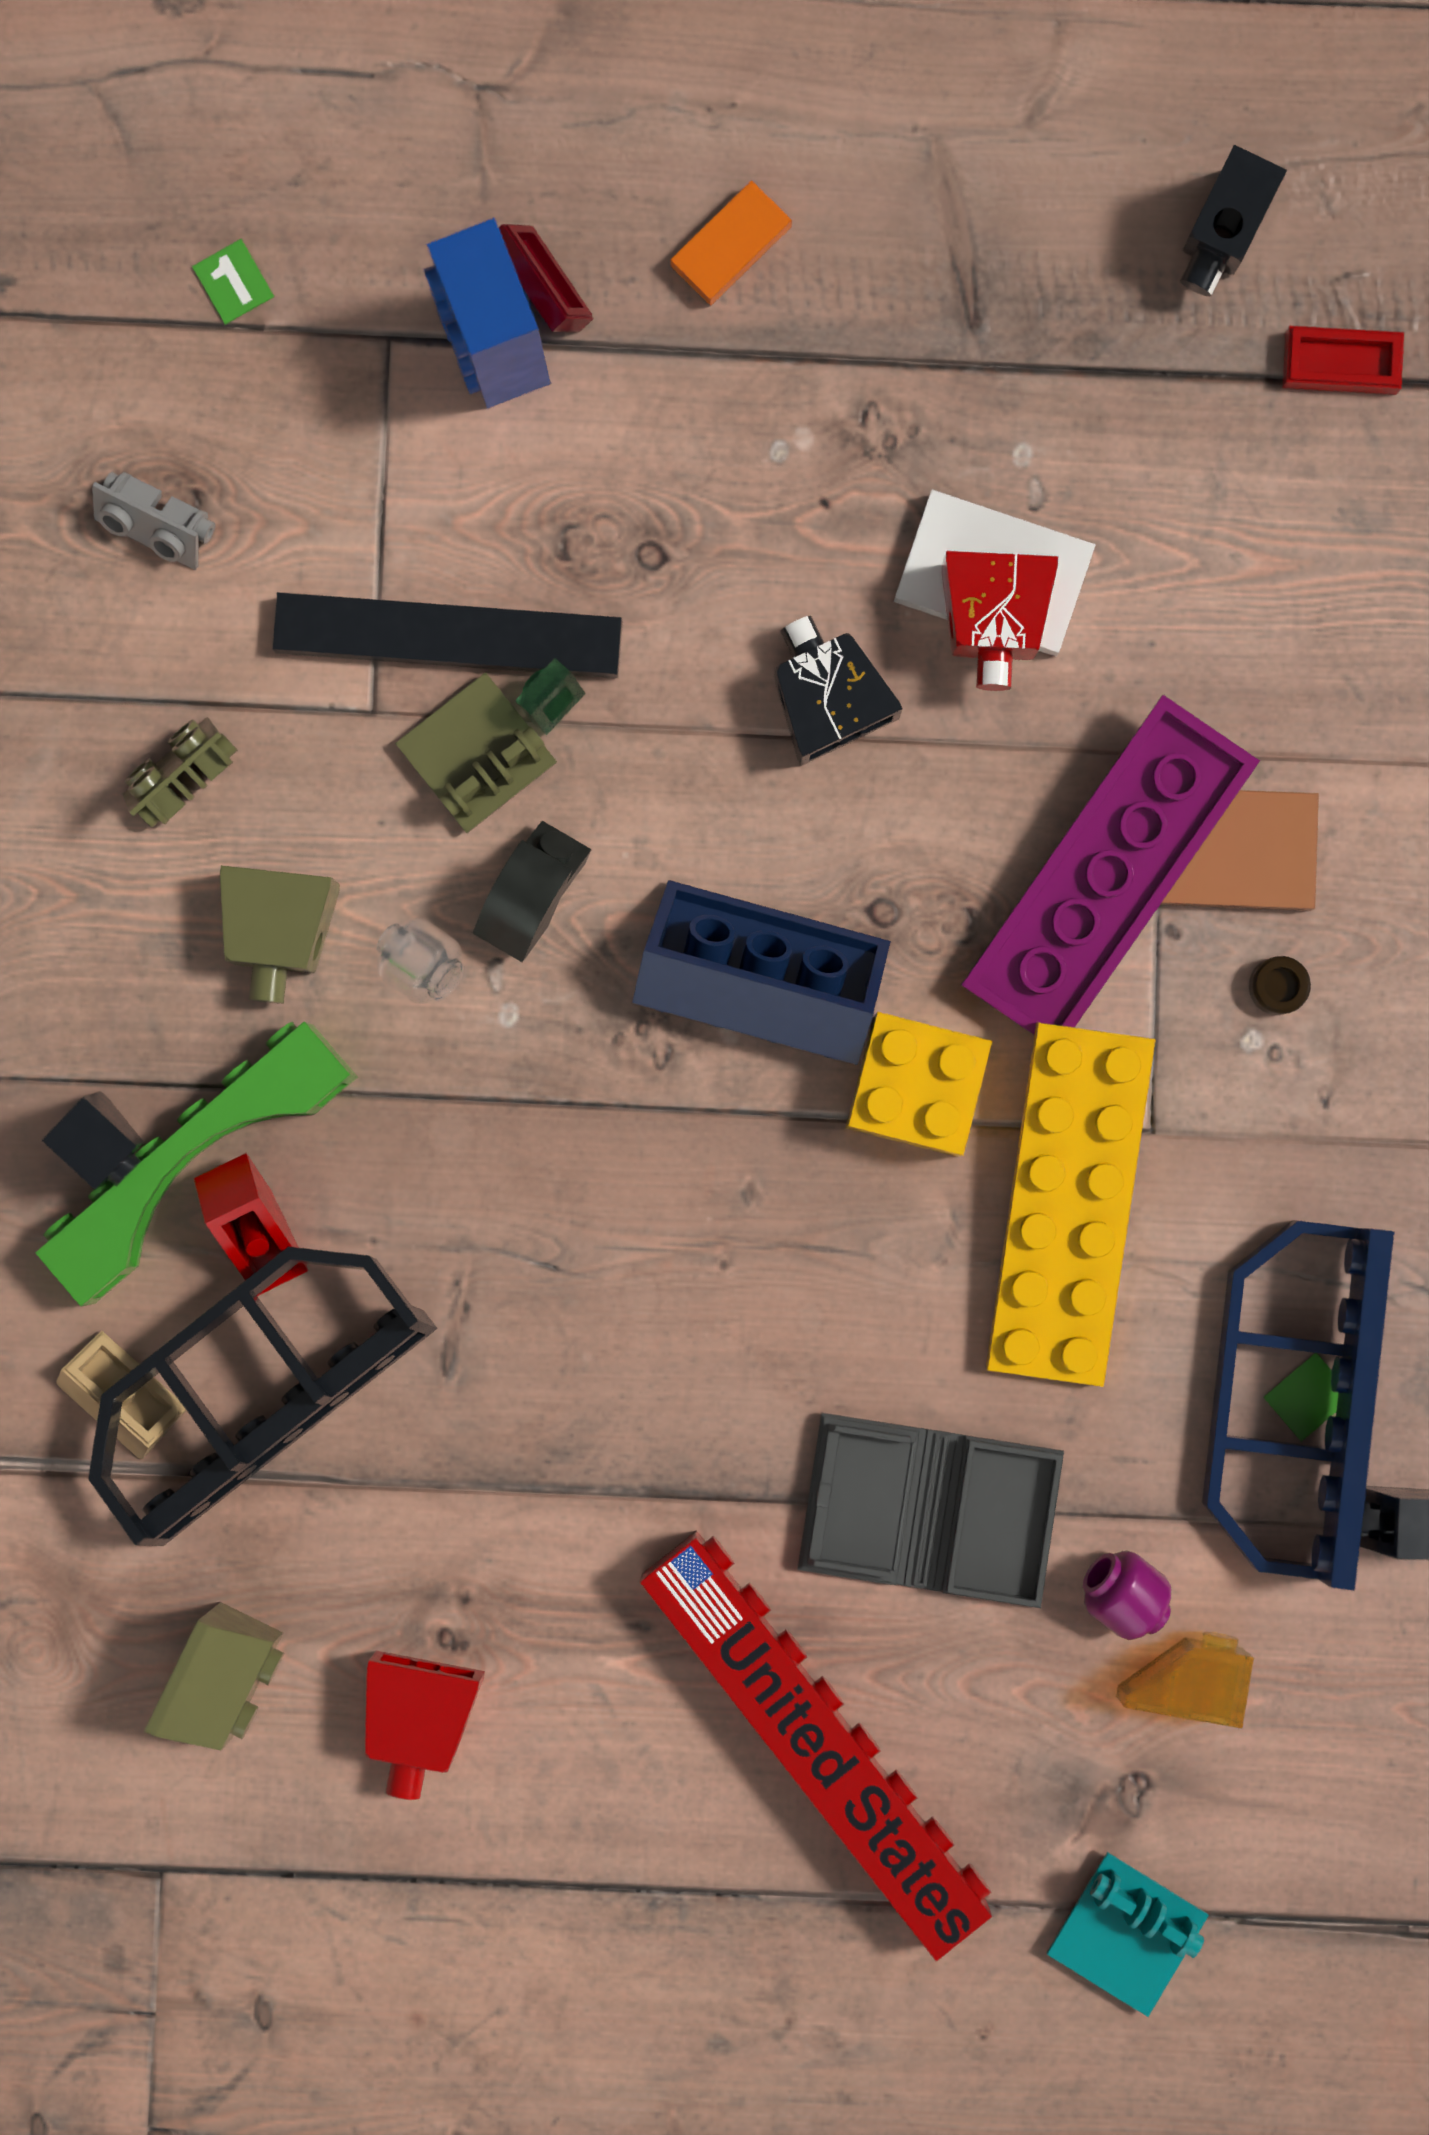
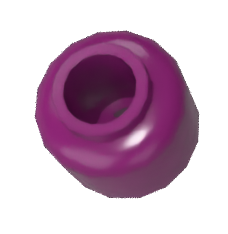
[1082,1550,1172,1640]

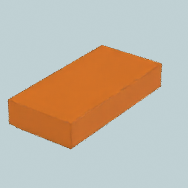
[670,180,792,306]

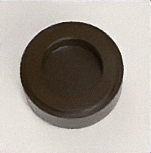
[1249,956,1311,1015]

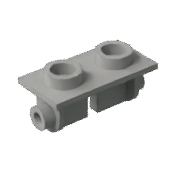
[92,472,215,570]

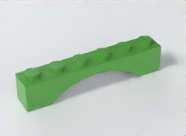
[35,1021,358,1306]

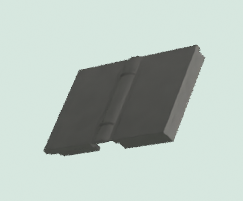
[797,1412,1064,1608]

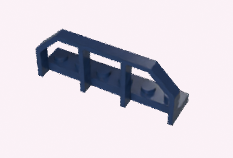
[1202,1220,1394,1591]

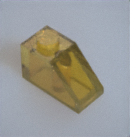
[1116,1631,1254,1729]

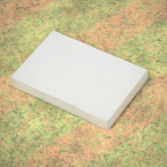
[894,490,1096,657]

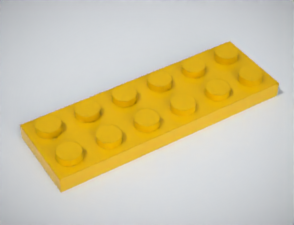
[986,1022,1156,1387]

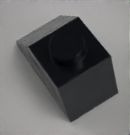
[41,1091,144,1190]

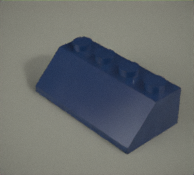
[632,880,891,1065]

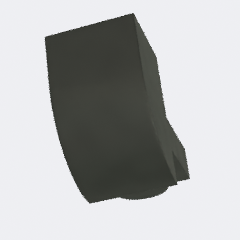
[473,821,592,963]

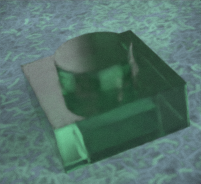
[515,658,586,735]

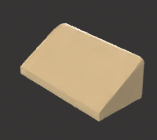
[56,1331,186,1459]

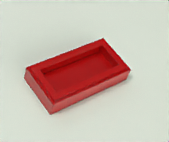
[1282,326,1404,395]

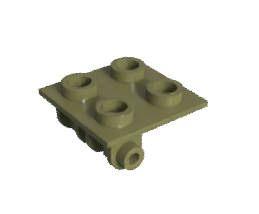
[395,672,557,833]
[123,717,238,828]

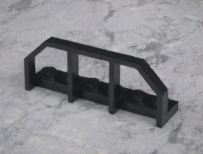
[88,1247,438,1546]

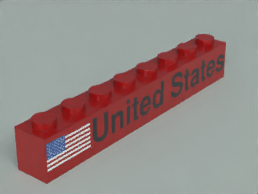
[640,1530,992,1962]

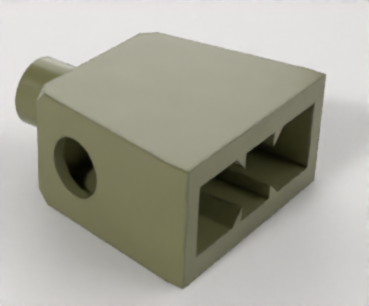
[220,865,340,1004]

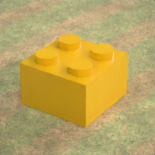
[846,1012,992,1157]

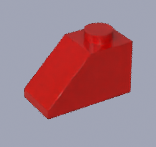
[194,1153,308,1296]

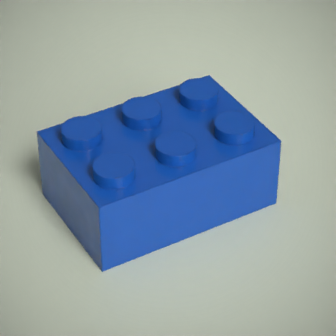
[423,218,551,409]

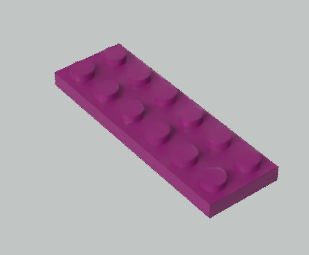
[961,695,1260,1035]

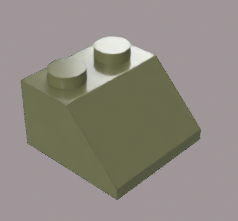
[144,1602,284,1751]

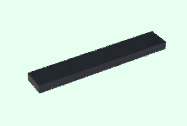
[273,592,623,678]

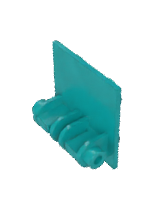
[1046,1852,1209,2017]

